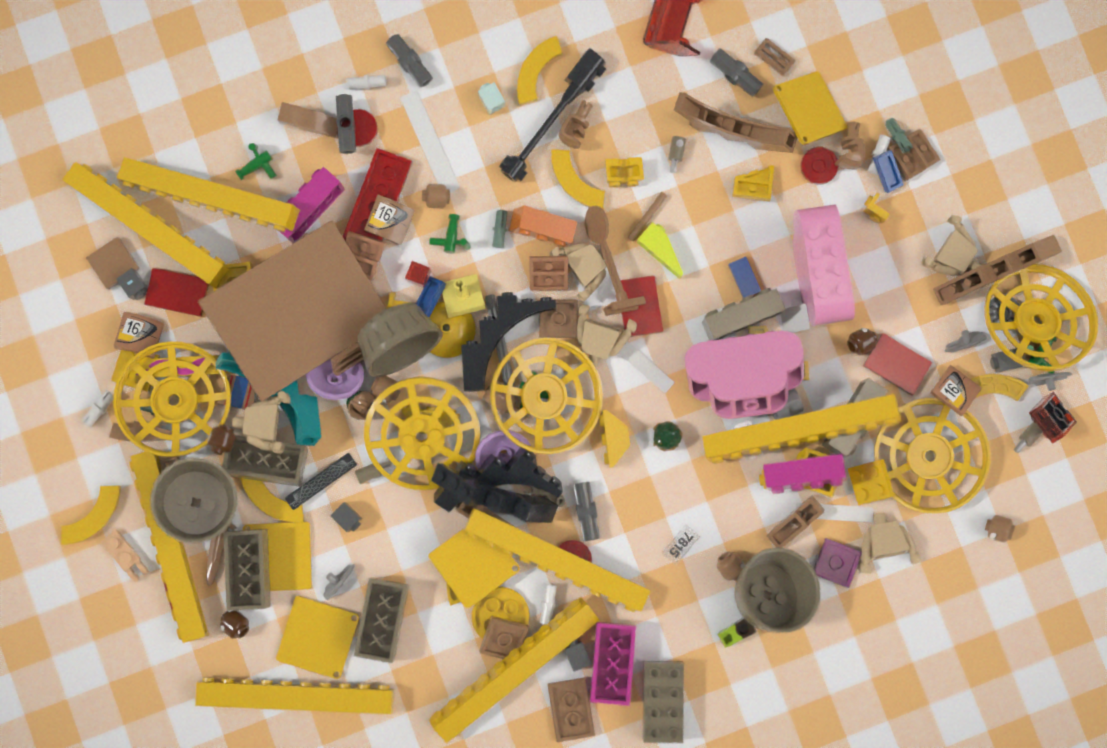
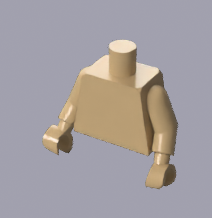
[921,215,982,276]
[549,243,612,302]
[577,305,637,367]
[232,391,290,454]
[859,512,921,574]

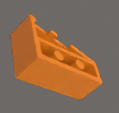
[508,205,577,247]

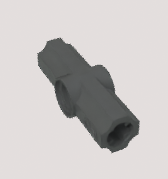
[386,33,433,88]
[709,48,763,97]
[336,94,356,154]
[573,481,600,541]

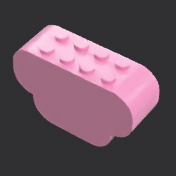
[793,204,855,326]
[685,331,804,419]

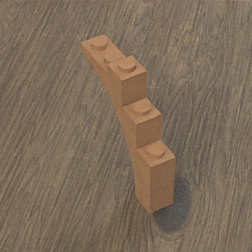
[674,92,797,153]

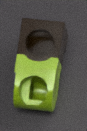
[717,617,757,648]

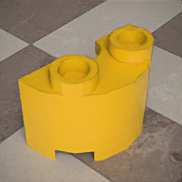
[605,157,644,188]

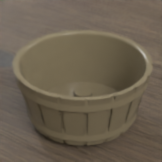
[357,303,443,377]
[150,457,238,543]
[734,547,821,633]

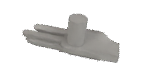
[945,330,987,353]
[1028,372,1072,391]
[323,564,355,600]

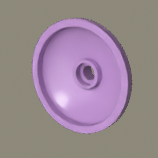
[306,355,364,400]
[475,430,531,469]

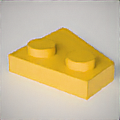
[732,165,775,202]

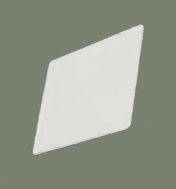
[780,304,810,333]

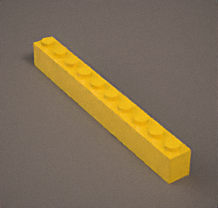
[117,157,300,232]
[62,161,229,288]
[702,394,901,464]
[129,451,209,643]
[464,508,651,613]
[428,597,599,744]
[195,677,394,715]

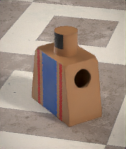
[217,375,258,410]

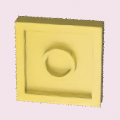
[442,274,486,318]

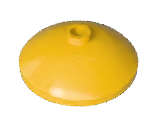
[430,301,476,358]

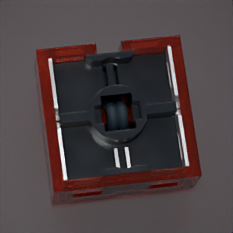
[1029,391,1077,444]

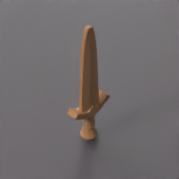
[206,523,237,586]

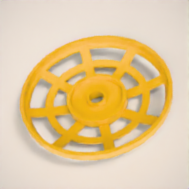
[984,264,1098,371]
[490,338,603,454]
[113,341,231,457]
[364,376,481,490]
[874,398,990,514]

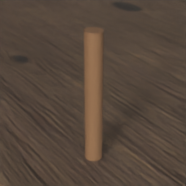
[628,192,667,241]

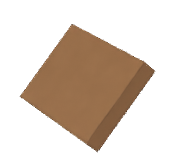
[547,677,595,742]

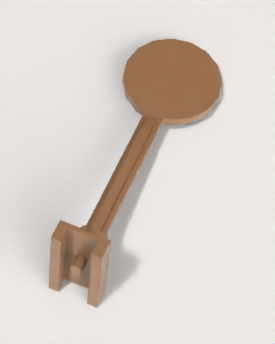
[585,205,646,316]

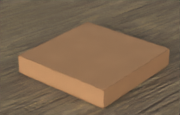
[86,236,140,290]
[539,299,578,338]
[479,616,529,659]

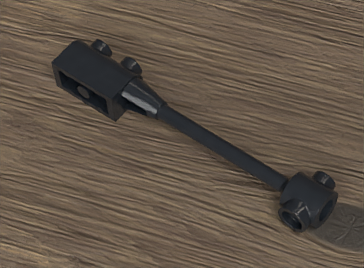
[499,48,606,182]

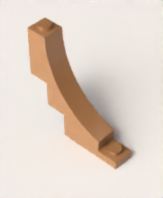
[933,235,1062,306]

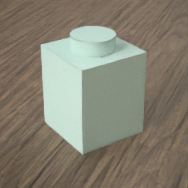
[478,82,506,115]

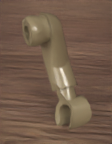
[523,486,566,507]

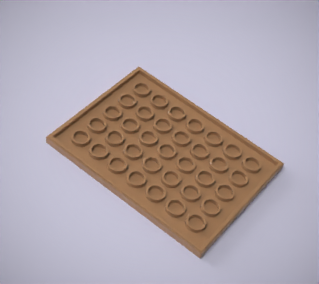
[198,220,386,402]

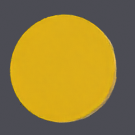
[471,587,530,639]

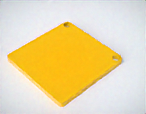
[773,71,848,145]
[243,522,312,591]
[428,528,520,609]
[276,596,359,679]

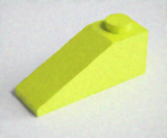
[637,222,683,279]

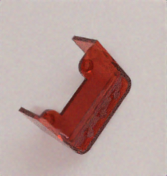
[643,0,703,57]

